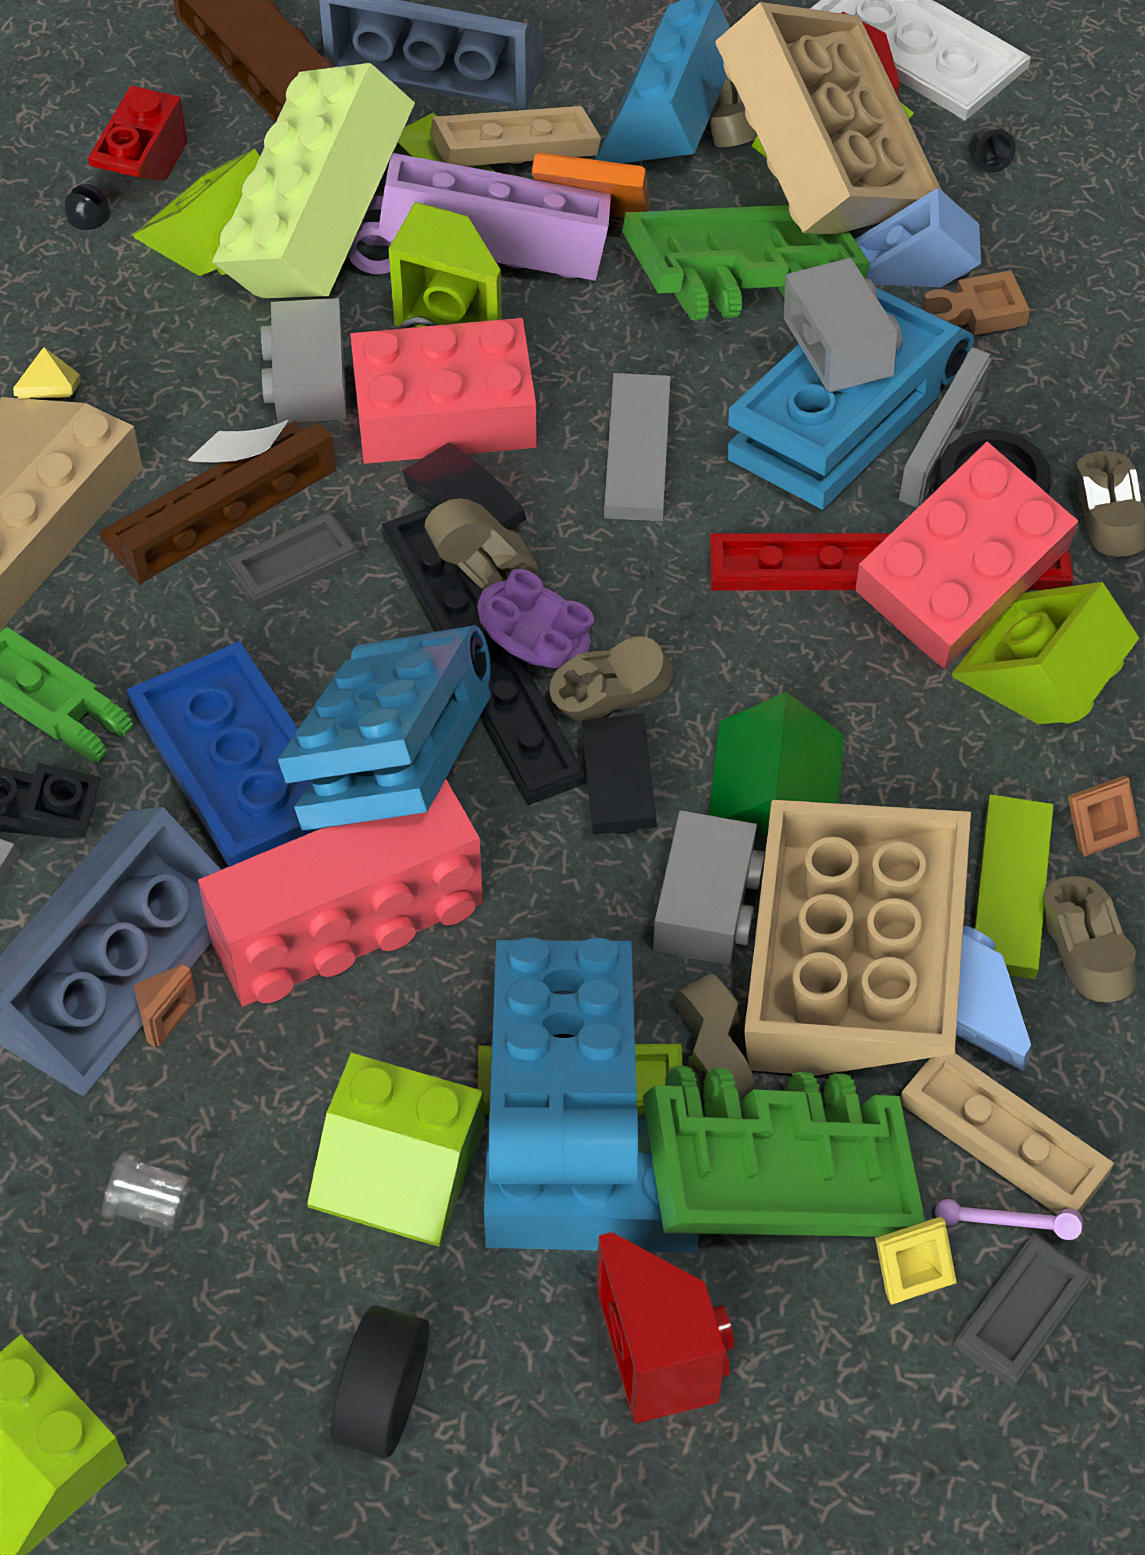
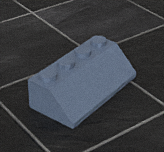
[319,0,543,110]
[0,807,221,1096]

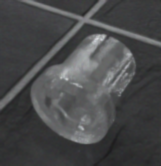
[102,1150,191,1232]

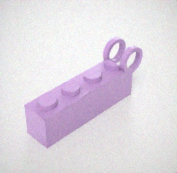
[348,153,611,281]

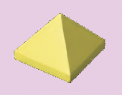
[13,347,80,399]
[875,1217,957,1305]

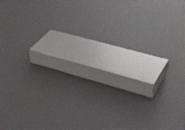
[899,347,992,508]
[604,373,671,521]

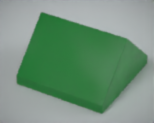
[709,692,844,836]

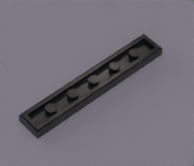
[382,506,586,806]

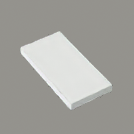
[810,0,1031,121]

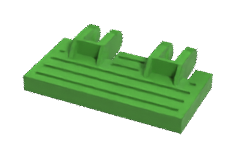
[622,205,870,320]
[643,1066,925,1237]

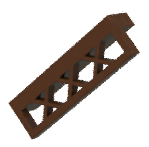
[99,421,336,584]

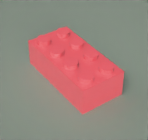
[198,779,483,1007]

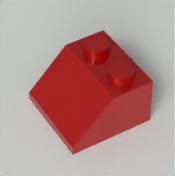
[596,1232,734,1424]

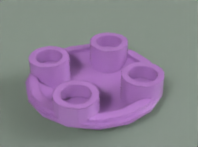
[477,569,594,669]

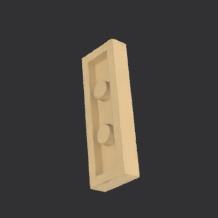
[430,106,601,167]
[900,1053,1114,1214]

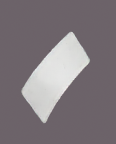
[188,419,288,462]

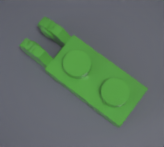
[0,627,133,764]

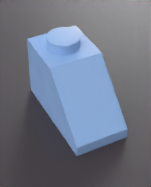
[854,188,981,287]
[956,926,1031,1071]

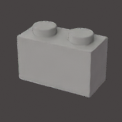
[784,258,902,393]
[261,298,346,423]
[653,810,766,965]

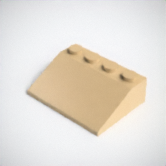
[715,2,942,234]
[0,397,143,630]
[744,800,971,1076]

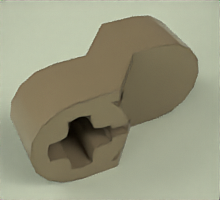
[709,77,757,147]
[1077,451,1145,557]
[424,498,538,589]
[549,636,674,723]
[1044,876,1136,1002]
[674,973,755,1099]

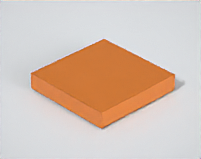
[532,152,651,218]

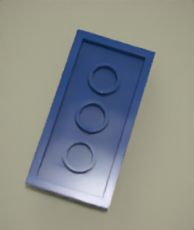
[126,641,322,867]

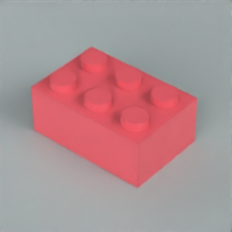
[350,318,537,464]
[855,442,1078,669]

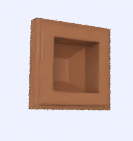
[1068,776,1140,857]
[133,964,197,1047]

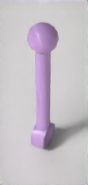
[934,1199,1084,1240]

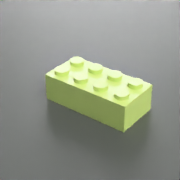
[212,63,415,298]

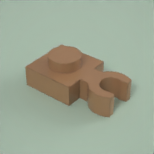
[922,270,1030,336]

